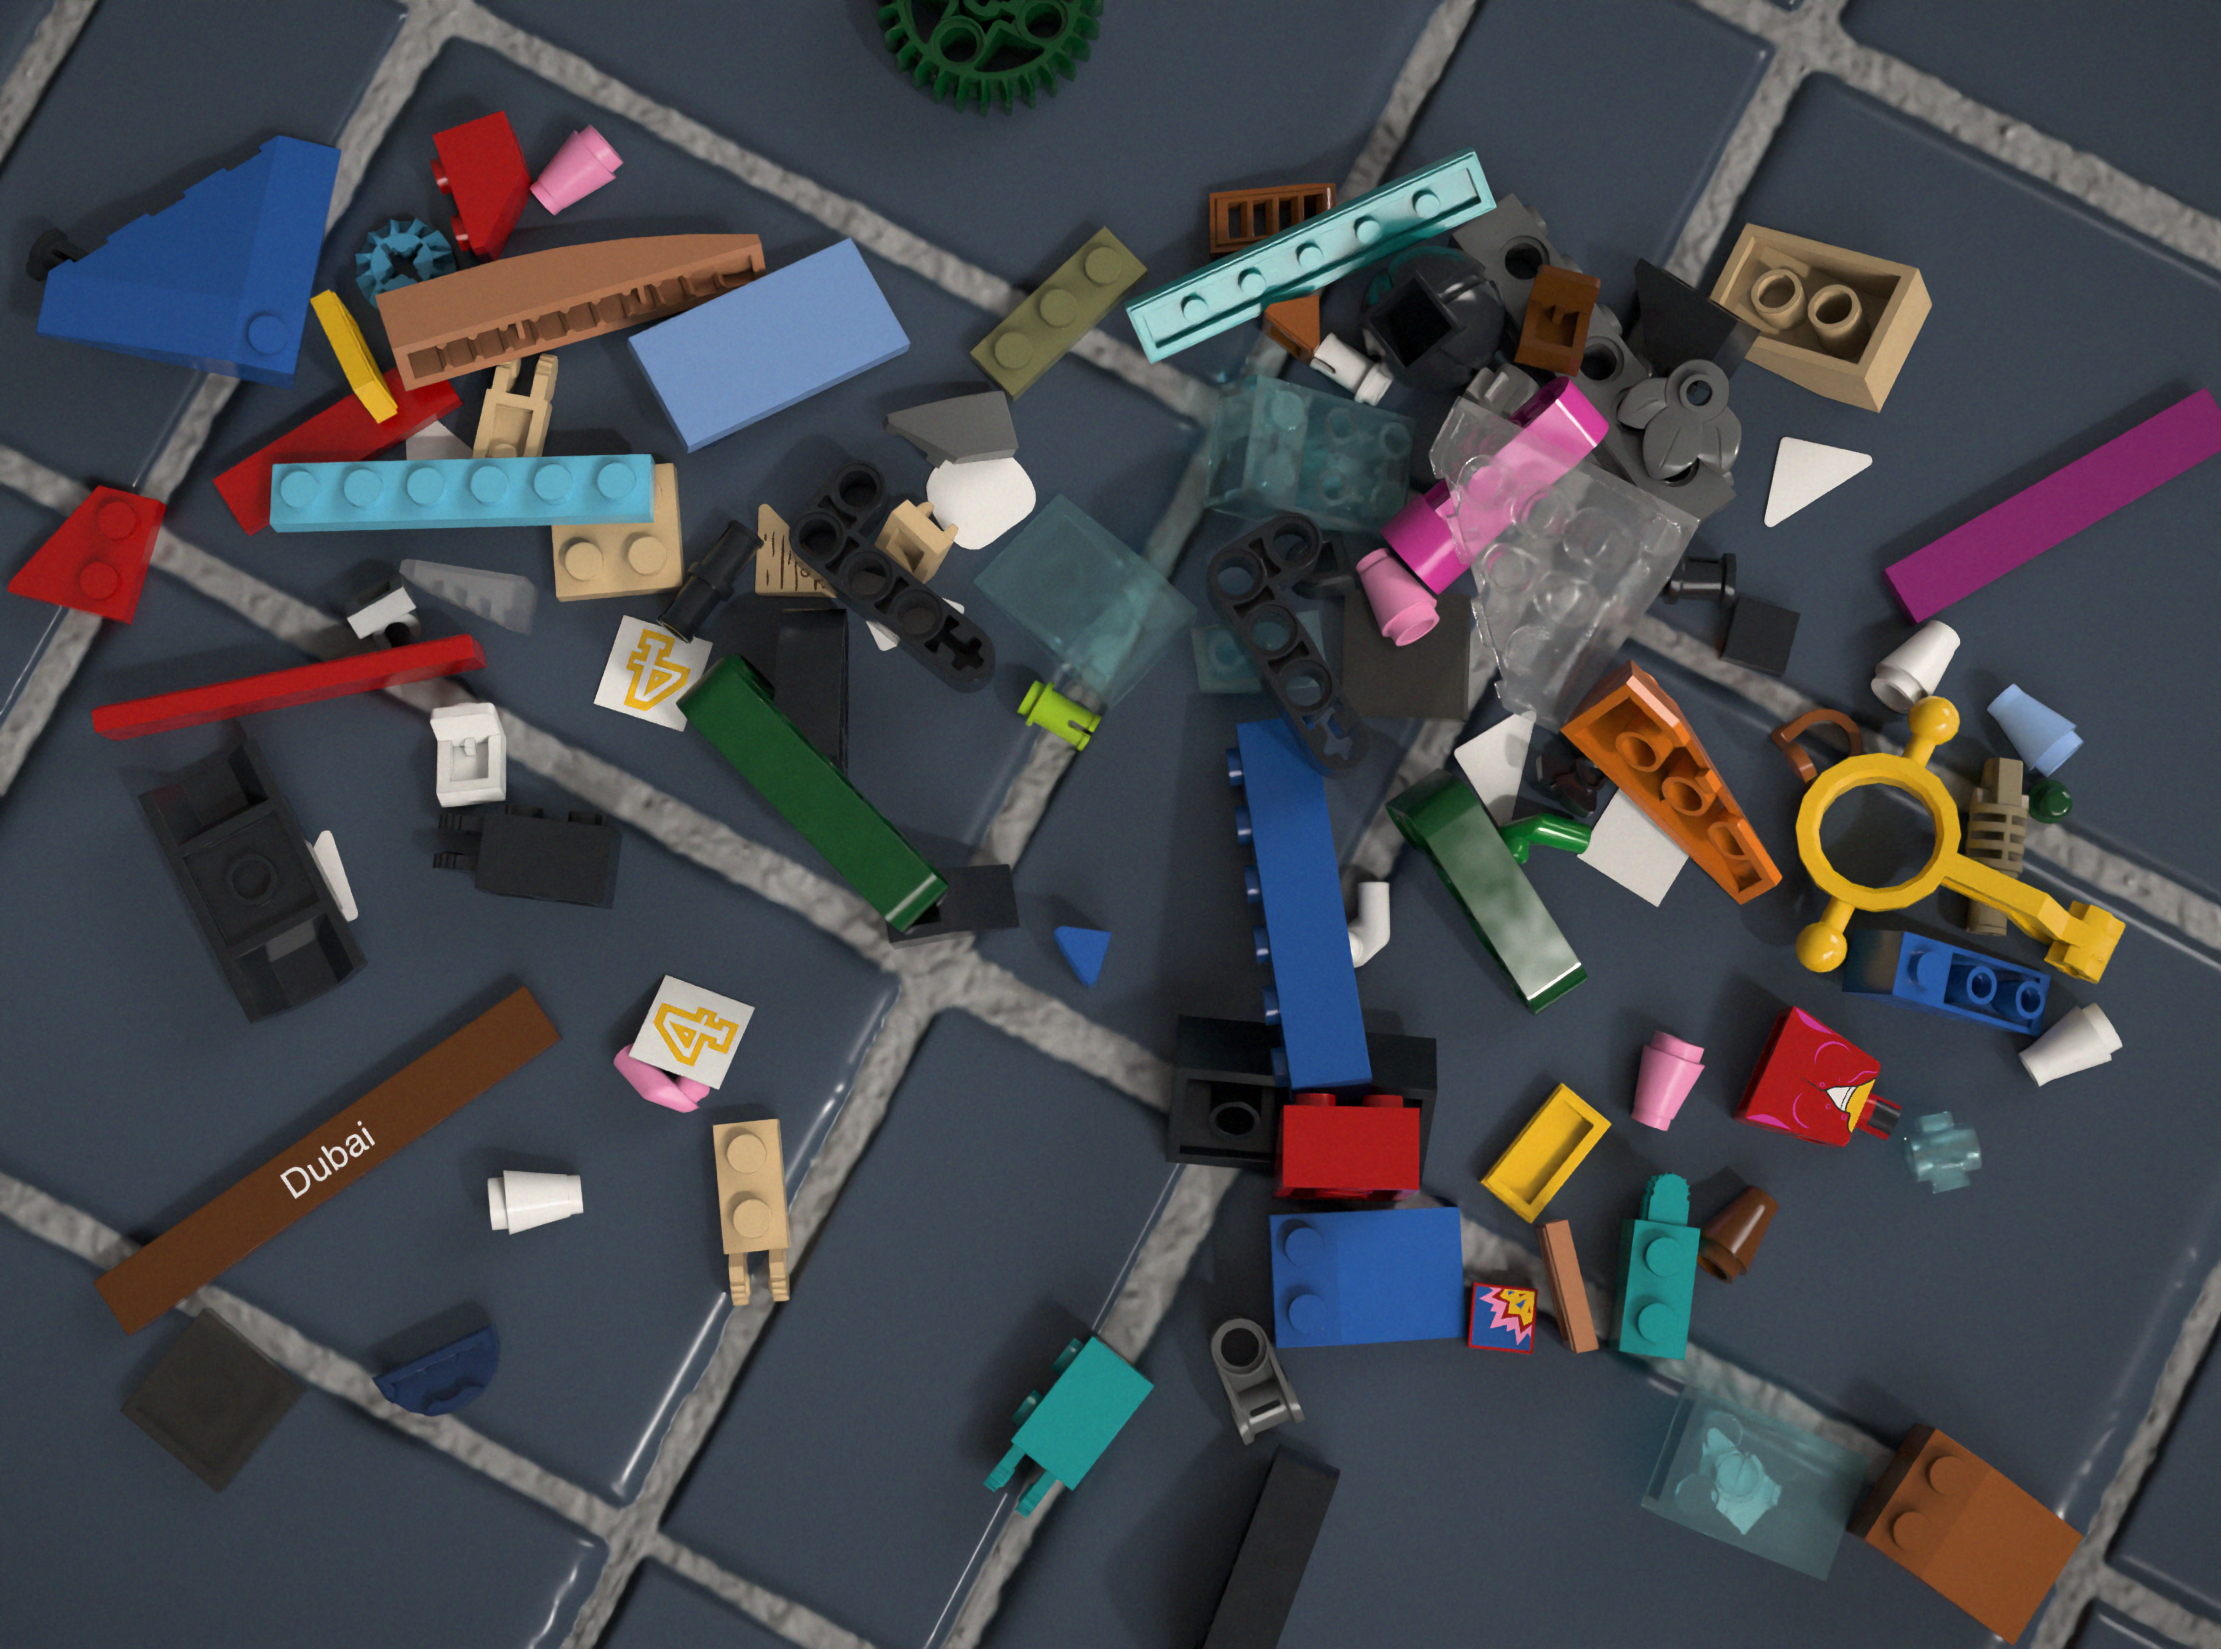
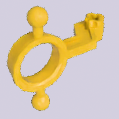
[1795,696,2126,984]

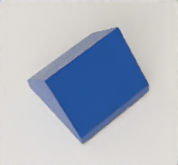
[1053,926,1112,990]

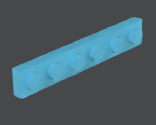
[270,454,655,532]

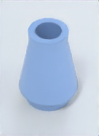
[1986,683,2084,777]

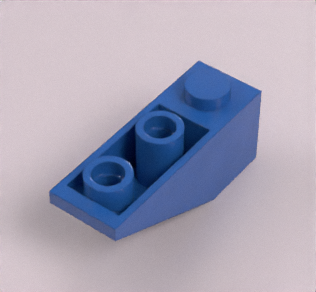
[1841,929,2051,1038]

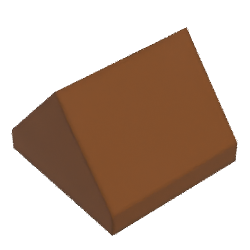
[1262,295,1320,366]

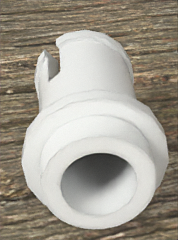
[1310,333,1392,406]

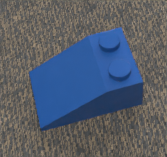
[1266,1207,1467,1348]

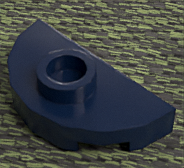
[372,1322,501,1417]

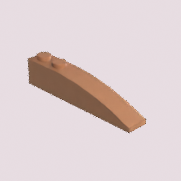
[374,234,767,391]

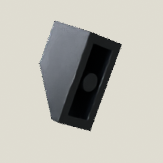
[1634,258,1761,396]

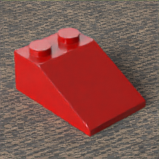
[1272,1093,1420,1202]

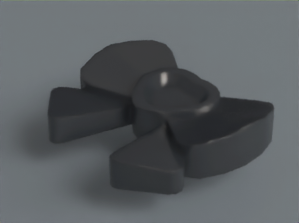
[1536,731,1610,818]

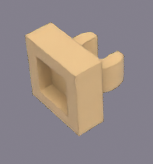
[874,499,959,584]

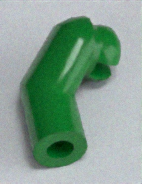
[1497,812,1591,865]

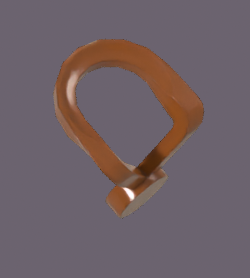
[1771,709,1863,792]

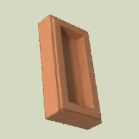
[1535,1219,1599,1354]

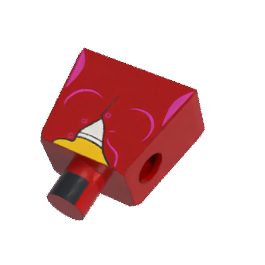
[1732,1006,1901,1148]

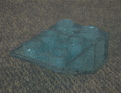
[1203,374,1418,541]

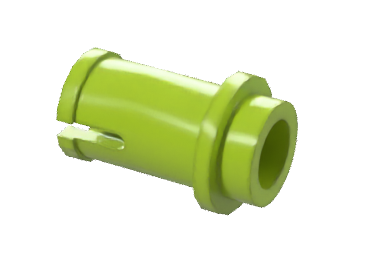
[1017,680,1102,752]

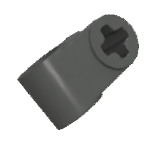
[1208,1313,1305,1446]

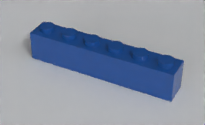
[1225,718,1372,1105]

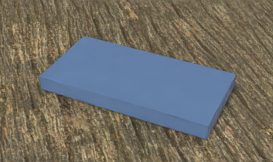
[627,237,911,454]

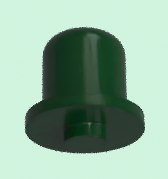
[2027,779,2073,824]

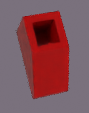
[430,110,533,265]

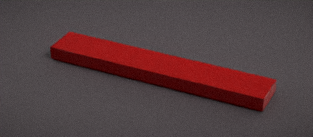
[91,633,487,741]

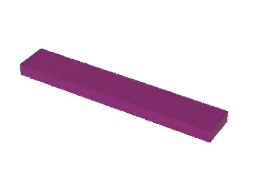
[1879,387,2221,627]

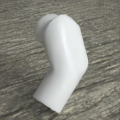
[1347,882,1390,968]

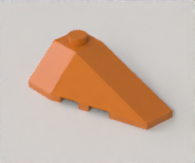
[1560,659,1782,905]

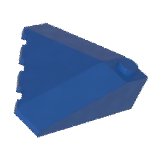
[36,135,341,390]

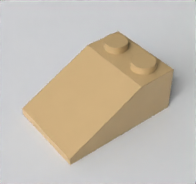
[1710,223,1932,413]

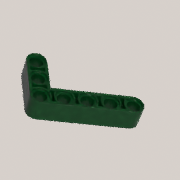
[676,653,950,933]

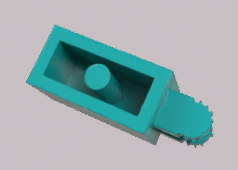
[1607,1172,1700,1361]
[983,1334,1154,1518]

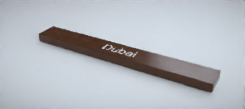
[93,985,563,1336]

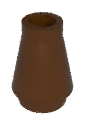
[1696,1185,1779,1284]

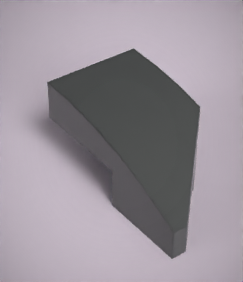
[882,390,1019,469]

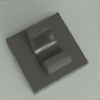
[344,570,421,651]

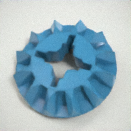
[355,218,456,310]

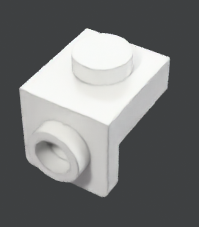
[430,702,506,808]

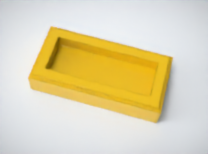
[310,289,398,423]
[1479,1083,1612,1224]

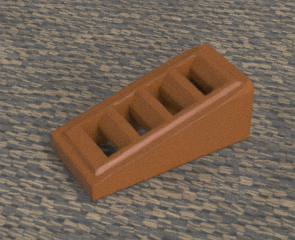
[1209,183,1336,257]

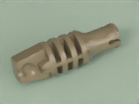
[1965,757,2029,937]

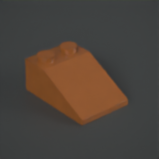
[1846,1423,2084,1646]

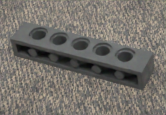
[1447,192,1737,551]

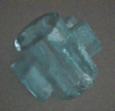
[1902,1111,1982,1193]

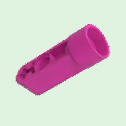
[1379,376,1609,595]

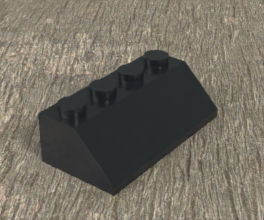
[1165,1015,1438,1185]

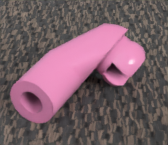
[613,1043,710,1113]

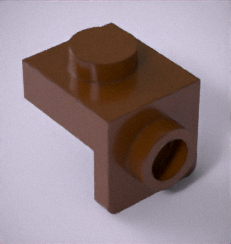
[1514,264,1601,377]

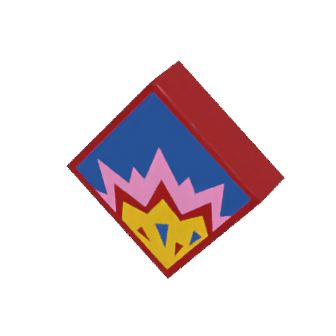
[1465,1282,1538,1354]

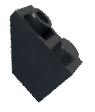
[885,864,1020,949]

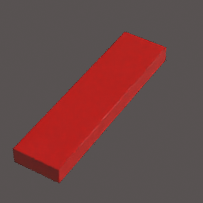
[212,366,464,536]

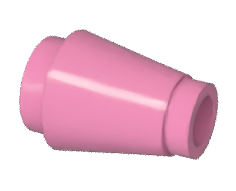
[529,124,624,216]
[1355,548,1440,646]
[1631,1031,1705,1131]

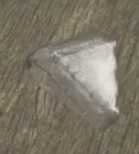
[1428,395,1701,734]

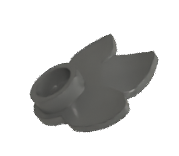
[1617,359,1742,480]

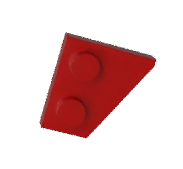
[7,485,166,625]

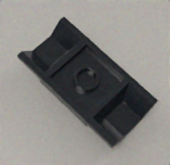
[137,737,369,1024]

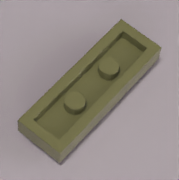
[970,226,1148,403]

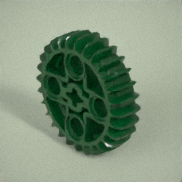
[876,0,1104,118]

